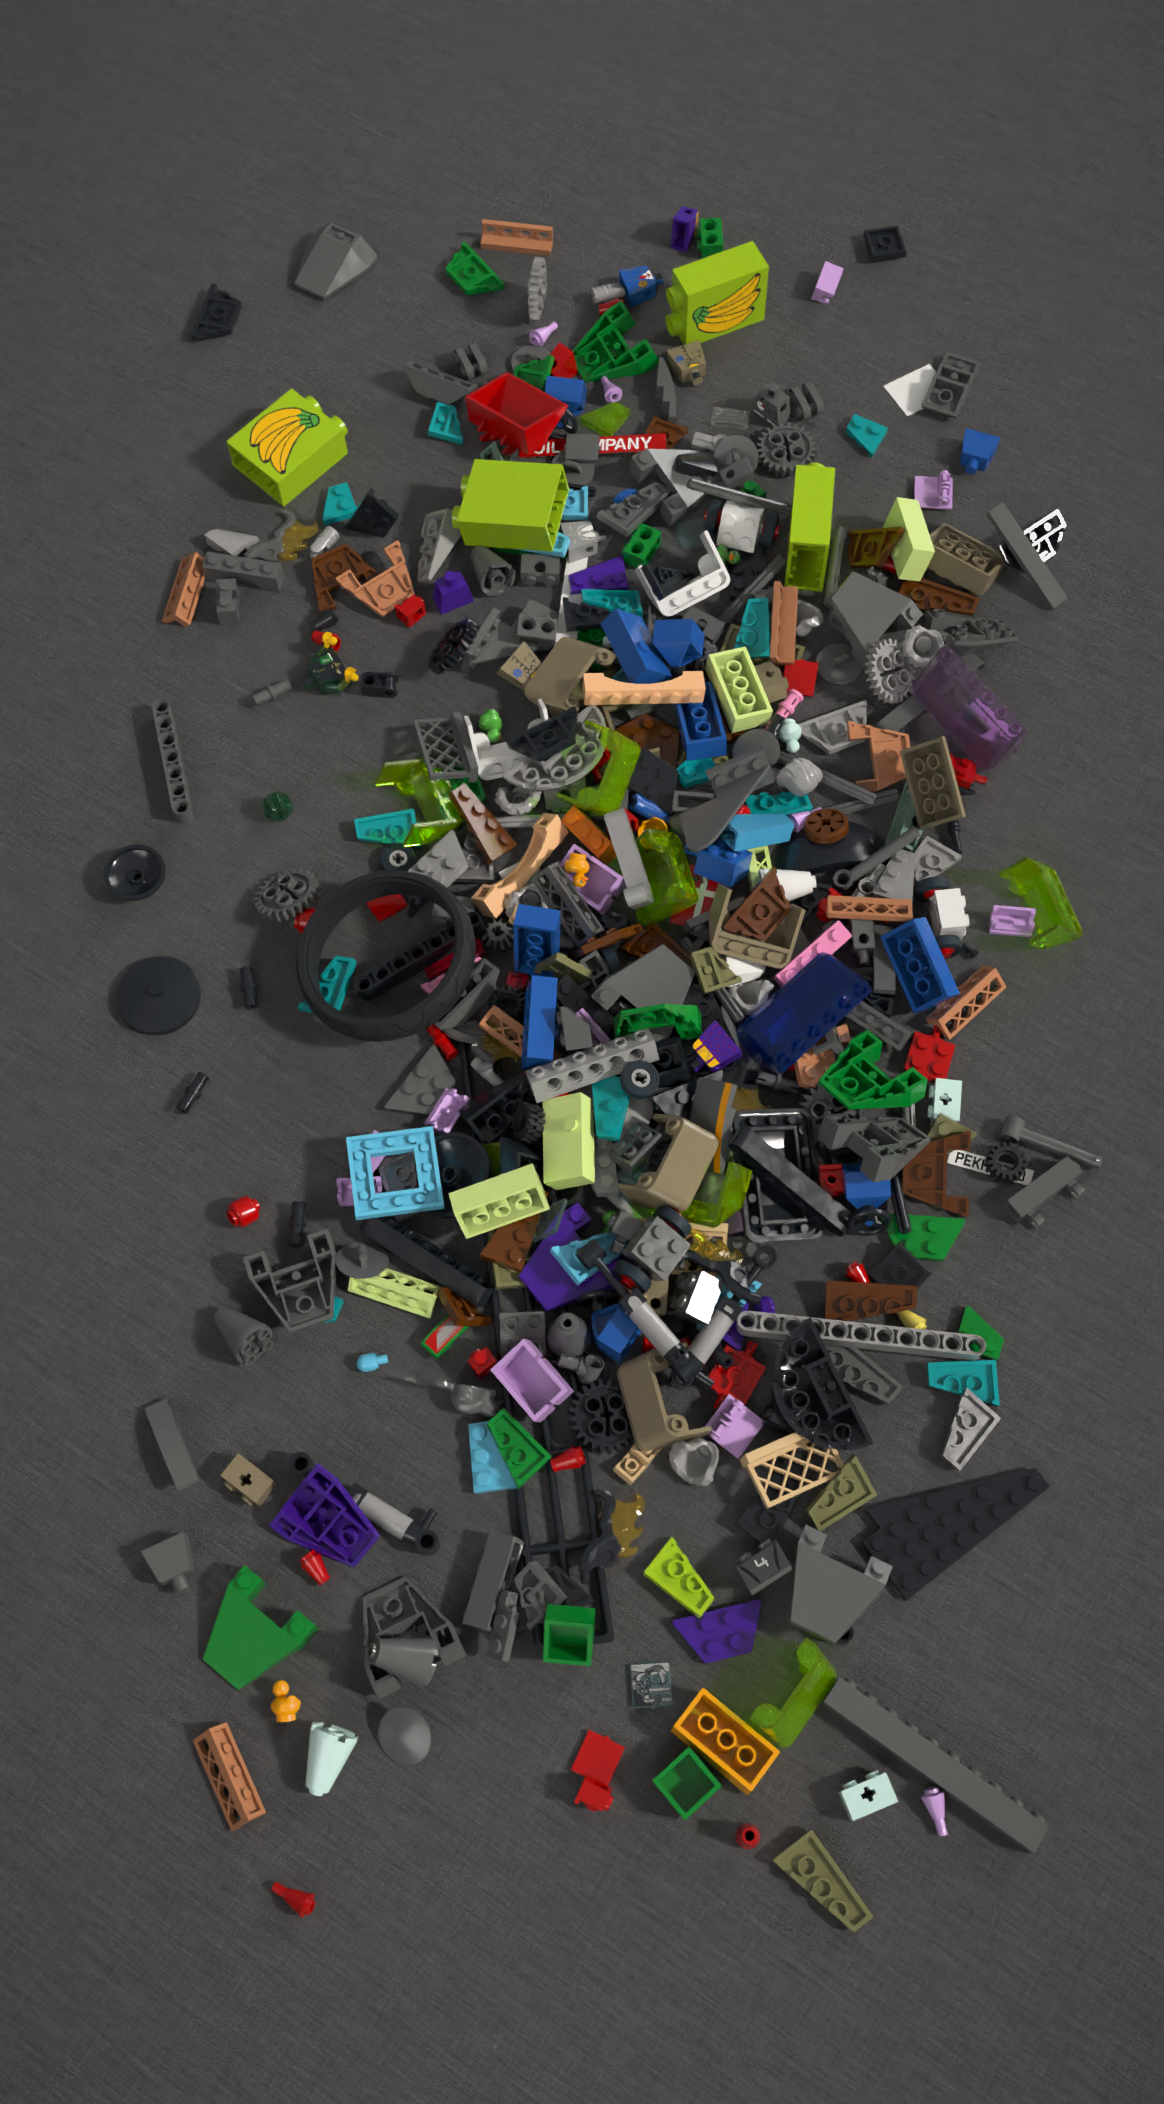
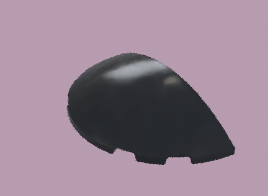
[773,821,891,876]
[773,1317,874,1450]

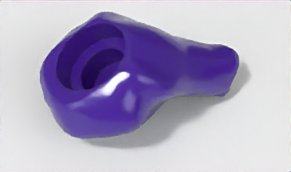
[750,1296,775,1326]

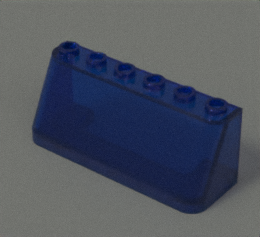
[737,952,873,1075]

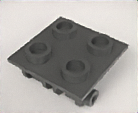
[499,1311,546,1357]

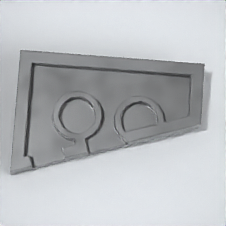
[940,1387,1001,1471]

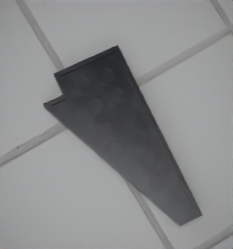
[861,1468,1050,1601]

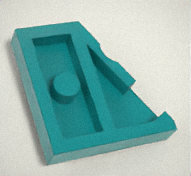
[428,402,464,445]
[846,414,888,458]
[323,482,357,526]

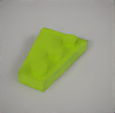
[643,1536,714,1619]

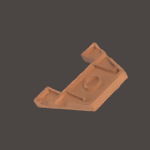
[335,540,415,618]
[846,721,910,799]
[790,1024,851,1090]

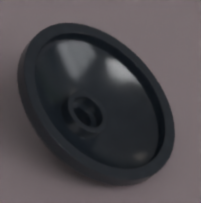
[104,844,166,901]

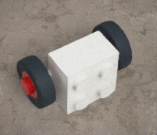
[704,499,780,553]
[913,877,969,959]

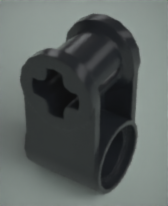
[360,671,399,698]

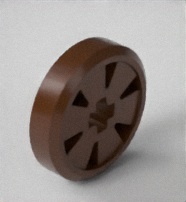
[803,808,849,844]

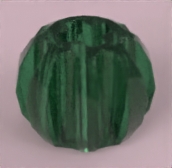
[262,791,293,822]

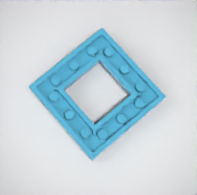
[346,1126,444,1220]

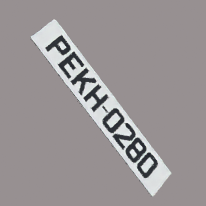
[947,1150,1034,1186]

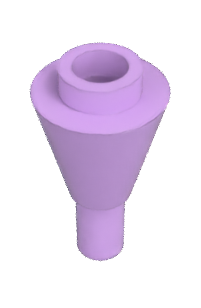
[529,322,558,347]
[601,376,622,404]
[788,807,822,833]
[921,1787,948,1836]

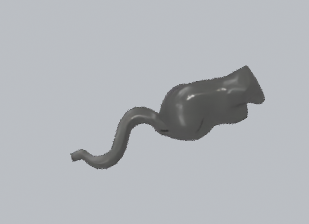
[403,1377,503,1418]

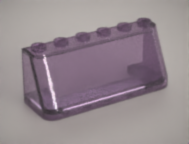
[911,644,1028,771]

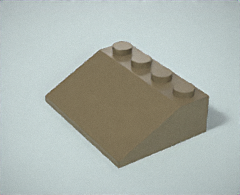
[927,523,1006,596]
[900,736,966,830]

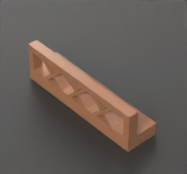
[481,219,553,256]
[162,552,205,627]
[770,581,798,665]
[826,895,913,922]
[926,965,1006,1040]
[478,1005,562,1062]
[193,1722,266,1832]

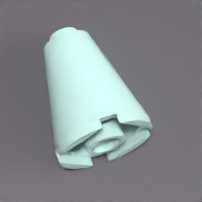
[305,1722,358,1796]

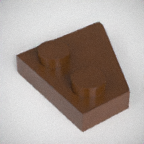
[437,1288,493,1326]

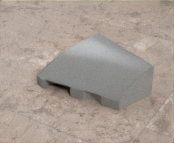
[205,529,259,556]

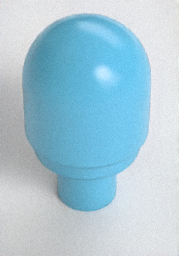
[356,1352,388,1372]

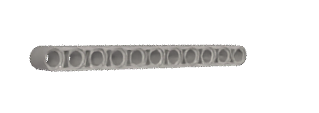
[736,1311,986,1361]

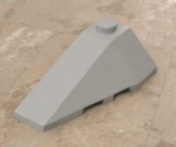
[417,508,461,583]

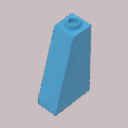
[719,814,794,851]

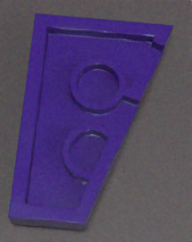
[568,555,628,595]

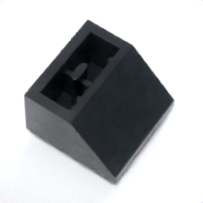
[500,1137,544,1184]

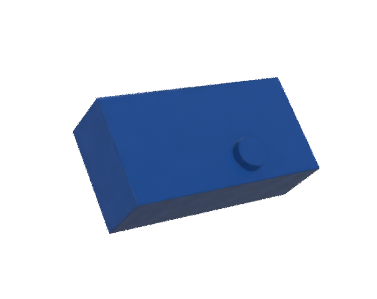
[601,608,672,684]
[673,682,727,761]
[513,904,560,977]
[880,917,960,1014]
[521,975,558,1071]

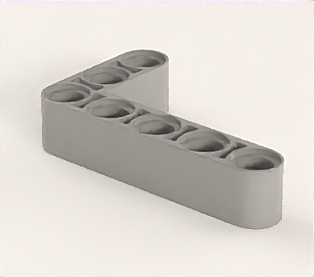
[604,808,655,910]

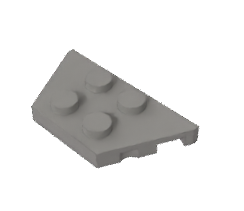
[798,700,867,755]
[408,830,469,888]

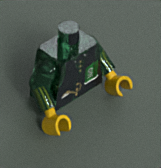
[301,632,359,695]

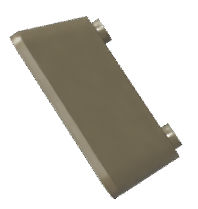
[524,637,617,717]

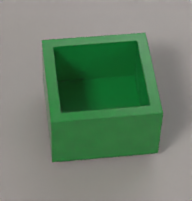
[543,1604,595,1666]
[652,1747,722,1821]

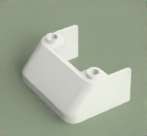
[635,531,730,617]
[464,699,549,780]

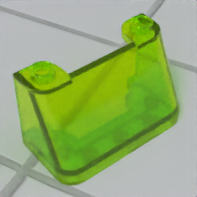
[635,828,699,926]
[746,1637,837,1748]

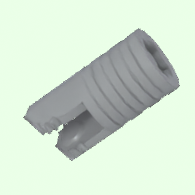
[591,283,626,305]
[310,526,340,558]

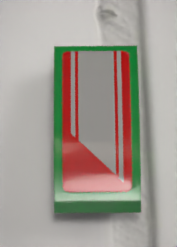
[420,1315,469,1360]

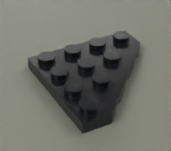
[668,982,748,1090]

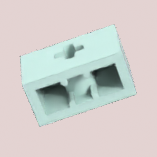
[927,1078,962,1126]
[839,1770,898,1821]

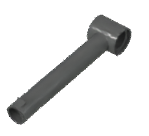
[833,826,921,893]
[999,1116,1103,1169]

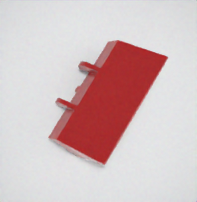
[465,372,569,455]

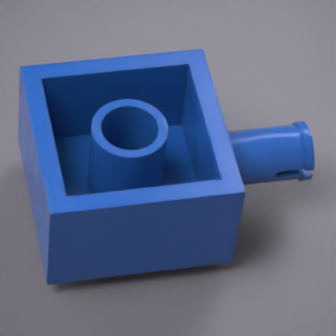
[684,839,753,887]

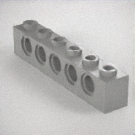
[525,1029,659,1103]

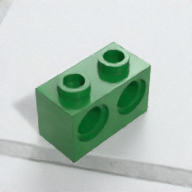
[696,218,724,259]
[622,524,661,568]

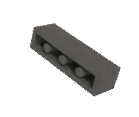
[462,1531,524,1633]

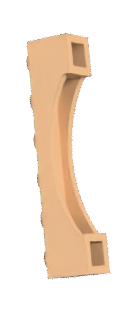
[582,671,706,705]
[471,813,569,918]

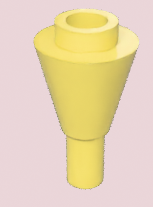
[896,1310,927,1329]

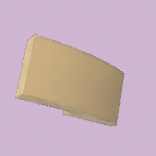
[613,1444,662,1486]

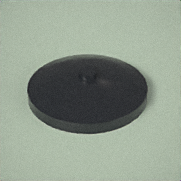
[116,956,201,1036]
[418,1132,492,1219]

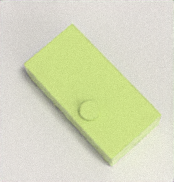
[883,497,935,581]
[705,647,773,733]
[542,1092,595,1190]
[449,1163,550,1239]

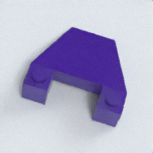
[518,1203,625,1311]

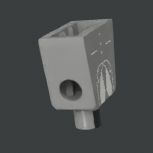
[560,521,607,563]

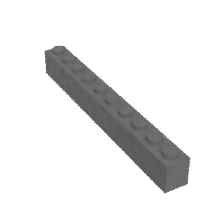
[822,1677,1049,1853]

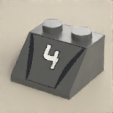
[736,1538,792,1595]

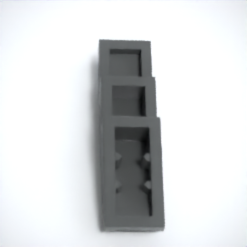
[656,357,676,424]
[872,925,895,994]
[145,1398,200,1491]

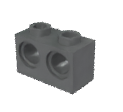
[514,613,557,649]

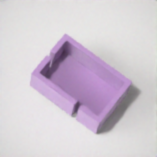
[560,844,626,915]
[490,1339,574,1422]

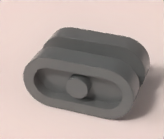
[452,342,488,380]
[787,381,824,420]

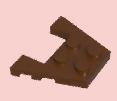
[311,543,378,613]
[902,1131,971,1217]

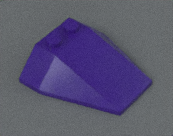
[269,1463,380,1567]

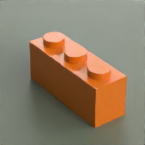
[561,805,616,865]

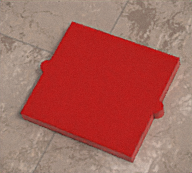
[783,659,819,697]
[366,895,408,923]
[571,1730,625,1785]

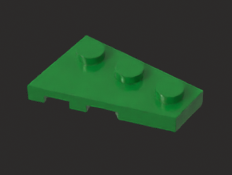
[487,1408,552,1489]

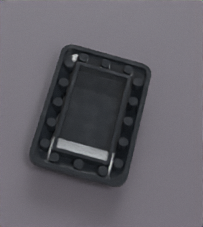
[732,1108,824,1243]

